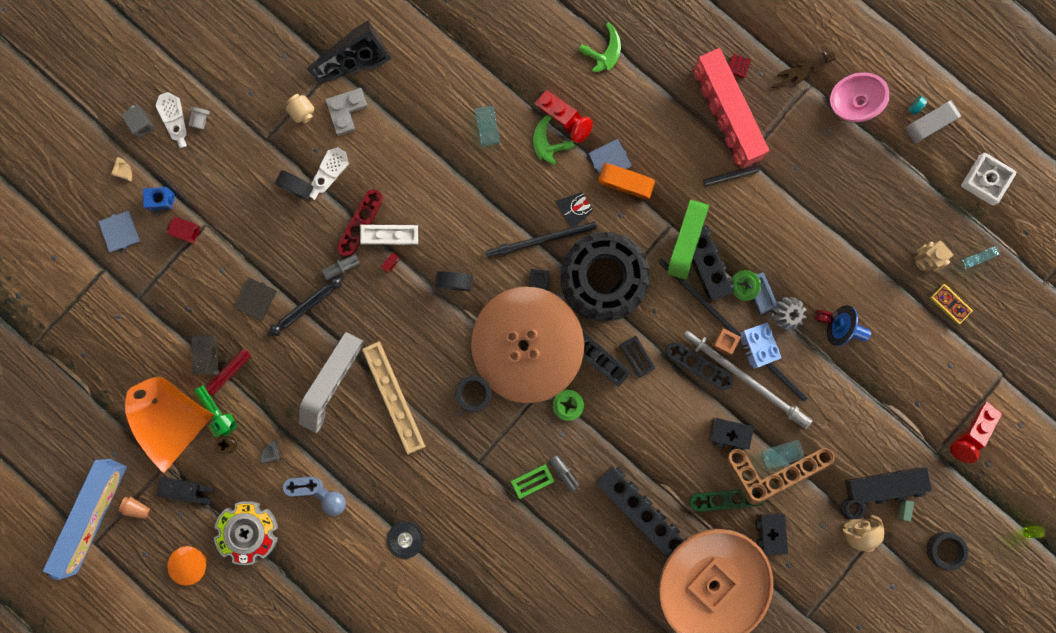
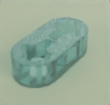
[963,245,1001,268]

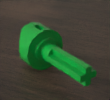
[194,385,237,438]

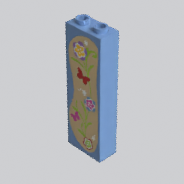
[43,459,127,580]

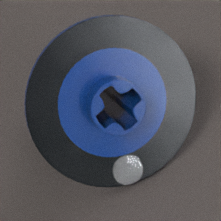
[827,305,871,346]

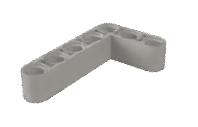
[299,332,364,433]

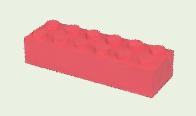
[693,48,770,169]

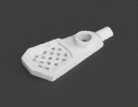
[156,92,187,149]
[309,147,349,200]

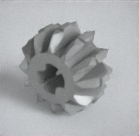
[773,297,807,330]

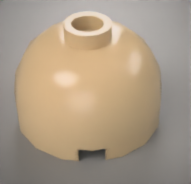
[843,515,884,552]

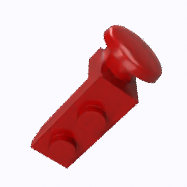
[534,90,593,143]
[950,402,1002,463]

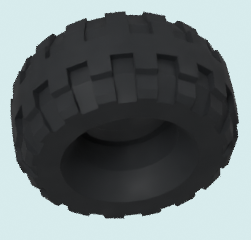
[560,232,650,322]

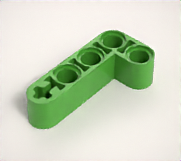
[668,200,709,280]

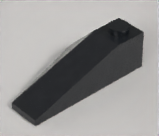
[307,20,391,83]

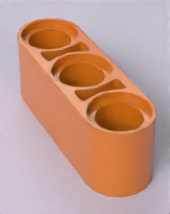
[597,163,655,200]

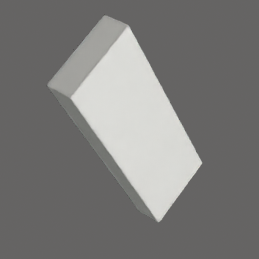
[360,225,418,245]

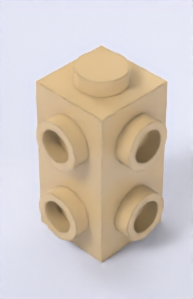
[913,240,953,273]

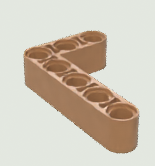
[726,448,834,505]

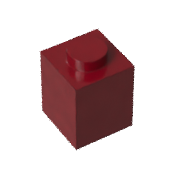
[167,216,201,244]

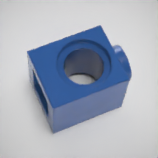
[143,187,175,211]

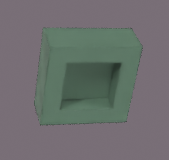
[897,500,914,521]

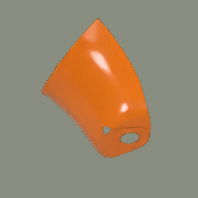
[125,377,214,473]

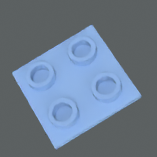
[740,322,781,369]

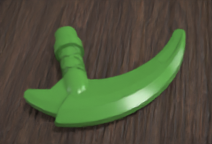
[578,22,621,72]
[533,115,574,165]

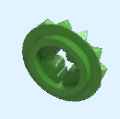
[732,270,761,301]
[553,390,584,421]

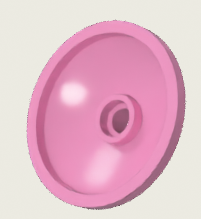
[830,73,889,122]

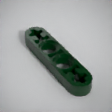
[689,489,764,511]

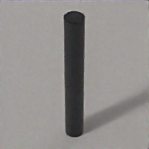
[703,164,760,187]

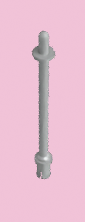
[683,331,812,430]

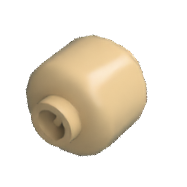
[286,94,314,123]

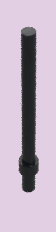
[485,222,597,258]

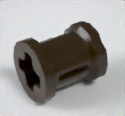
[215,436,237,454]

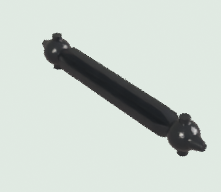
[267,276,344,337]

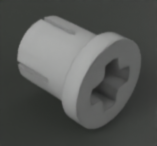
[189,107,210,129]

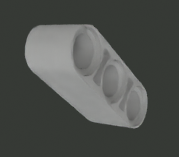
[904,100,961,144]

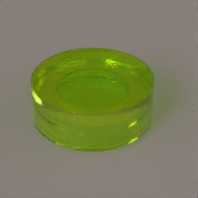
[1023,526,1045,538]

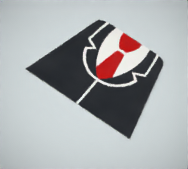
[555,193,593,228]

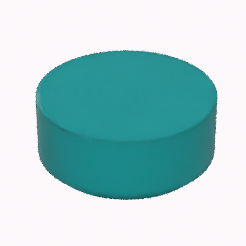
[908,96,927,115]

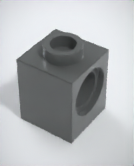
[121,105,155,138]

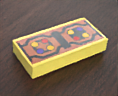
[930,284,973,325]

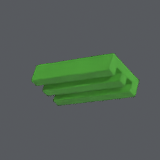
[511,464,554,499]

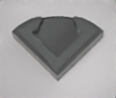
[260,440,281,464]

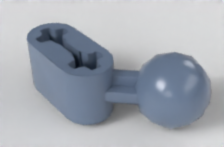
[283,477,346,516]

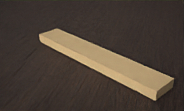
[362,341,426,455]

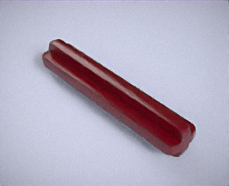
[205,349,251,396]

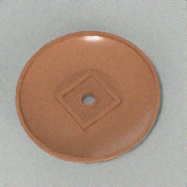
[471,287,584,403]
[659,529,773,633]

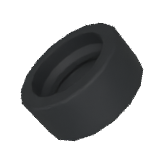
[275,170,313,200]
[435,271,473,291]
[455,376,492,412]
[927,532,969,571]

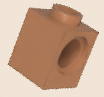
[711,328,741,356]

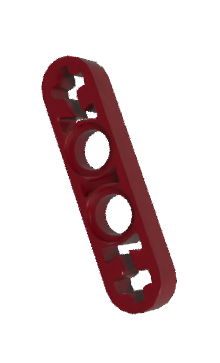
[338,189,383,257]

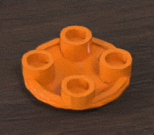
[167,546,207,586]

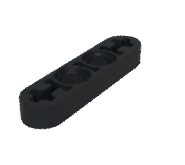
[666,342,733,390]

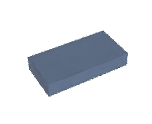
[746,272,778,315]

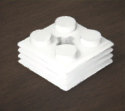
[961,153,1016,205]

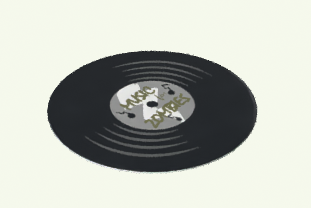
[387,521,423,559]

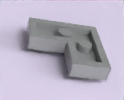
[326,88,368,136]

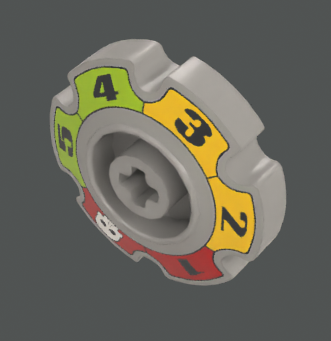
[214,501,278,565]

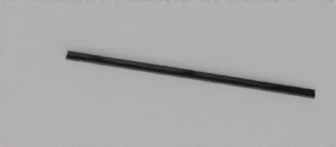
[658,258,808,402]

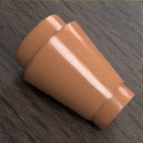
[118,497,150,520]

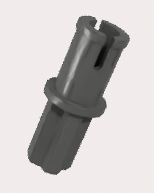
[322,254,360,280]
[548,454,579,492]

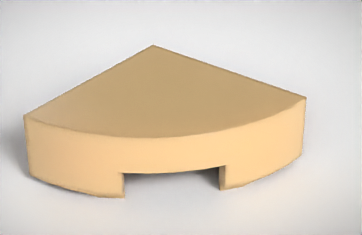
[111,157,132,181]

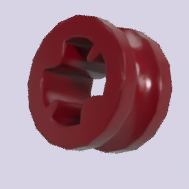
[813,310,833,324]

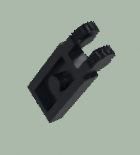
[156,476,213,504]

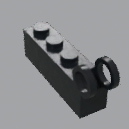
[841,467,932,519]

